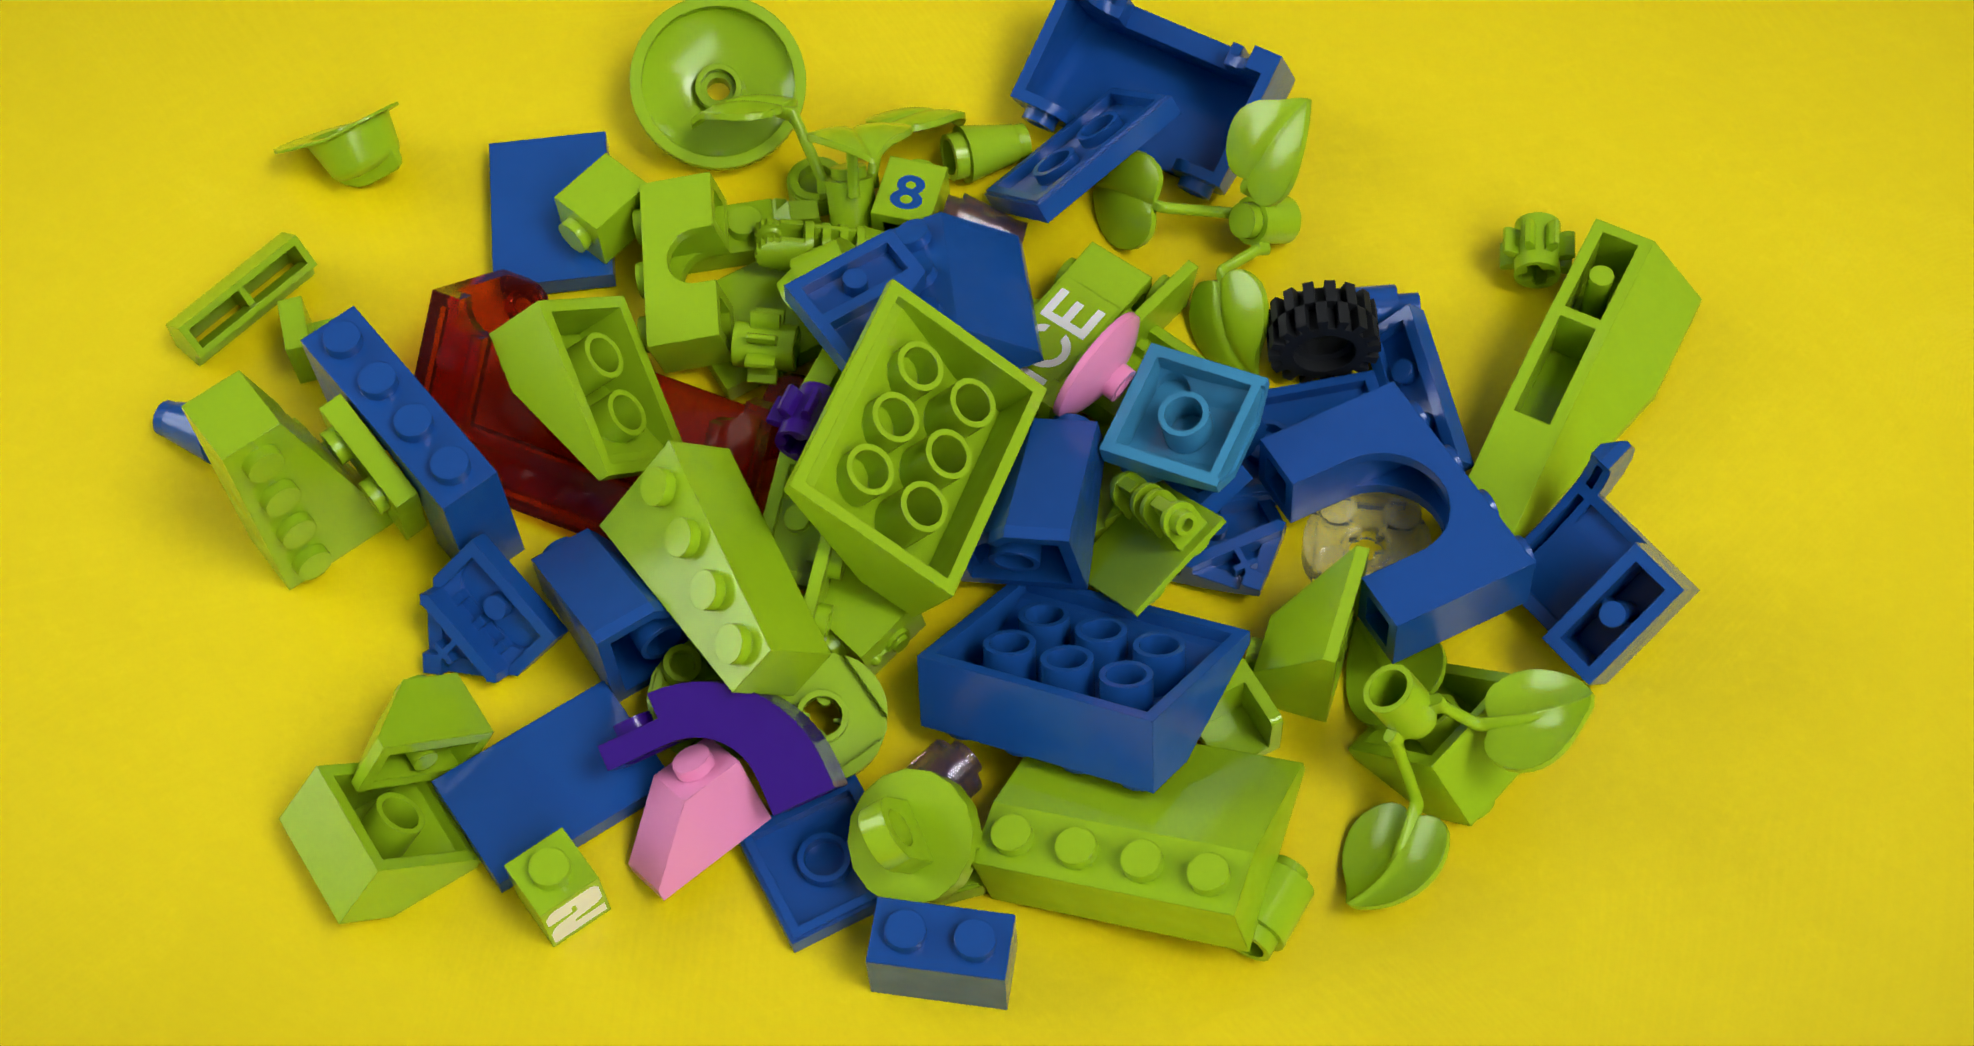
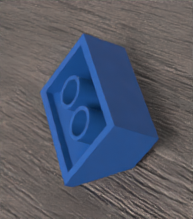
[892,212,1044,369]

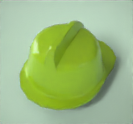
[273,101,402,187]

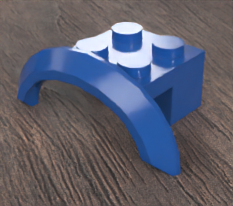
[1522,441,1700,685]

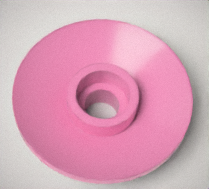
[1053,312,1140,417]

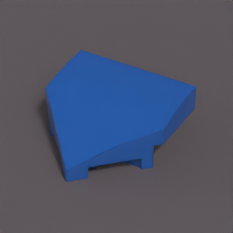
[1172,476,1287,596]
[420,532,569,683]

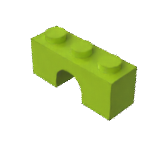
[632,172,734,373]

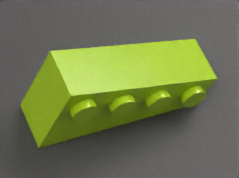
[181,370,394,590]
[599,440,831,696]

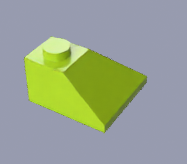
[1245,545,1370,722]

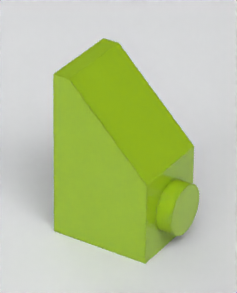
[351,673,494,792]

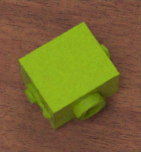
[802,565,926,675]

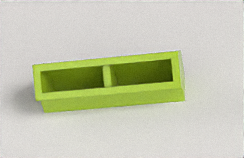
[166,232,317,366]

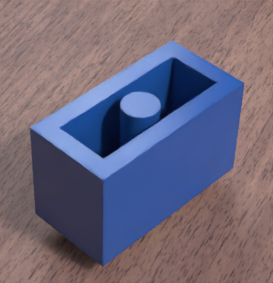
[866,897,1017,1010]

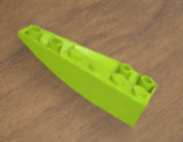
[1468,219,1702,538]

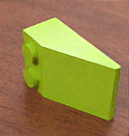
[489,295,683,481]

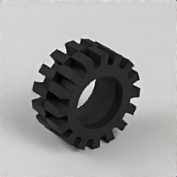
[1266,280,1381,383]

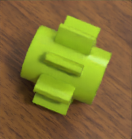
[1500,212,1575,289]
[731,307,801,385]

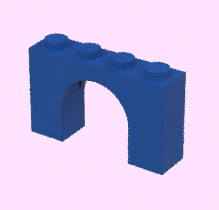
[300,306,525,560]
[1258,381,1536,664]

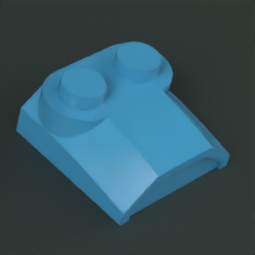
[1099,343,1270,493]

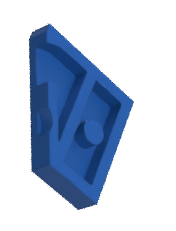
[784,228,926,371]

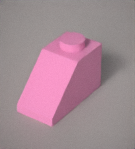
[628,738,771,900]

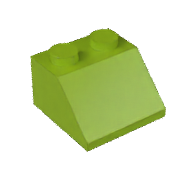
[1348,663,1520,826]
[279,763,481,924]

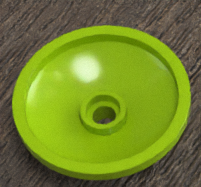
[629,0,806,170]

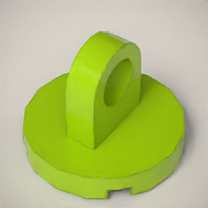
[847,768,982,904]

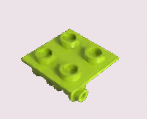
[1089,471,1227,617]

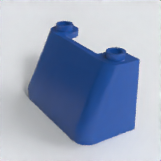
[1010,0,1295,201]

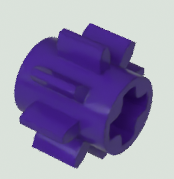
[766,381,833,461]

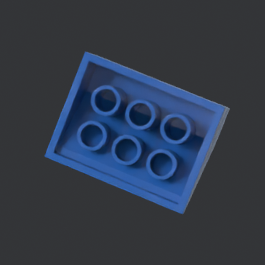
[917,584,1250,793]

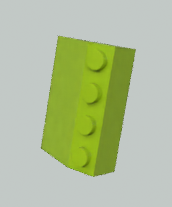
[783,279,1047,617]
[972,744,1305,952]

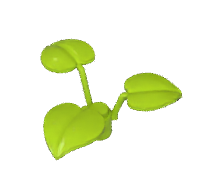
[691,94,966,228]
[1093,98,1312,375]
[1342,620,1595,910]

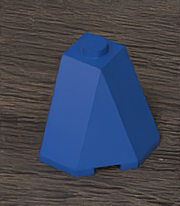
[961,413,1104,590]
[531,528,691,702]

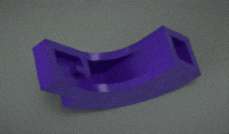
[597,680,848,816]

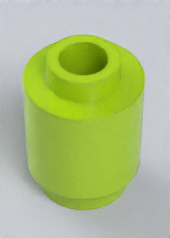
[1236,854,1314,961]

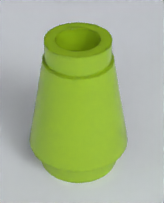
[940,123,1032,184]

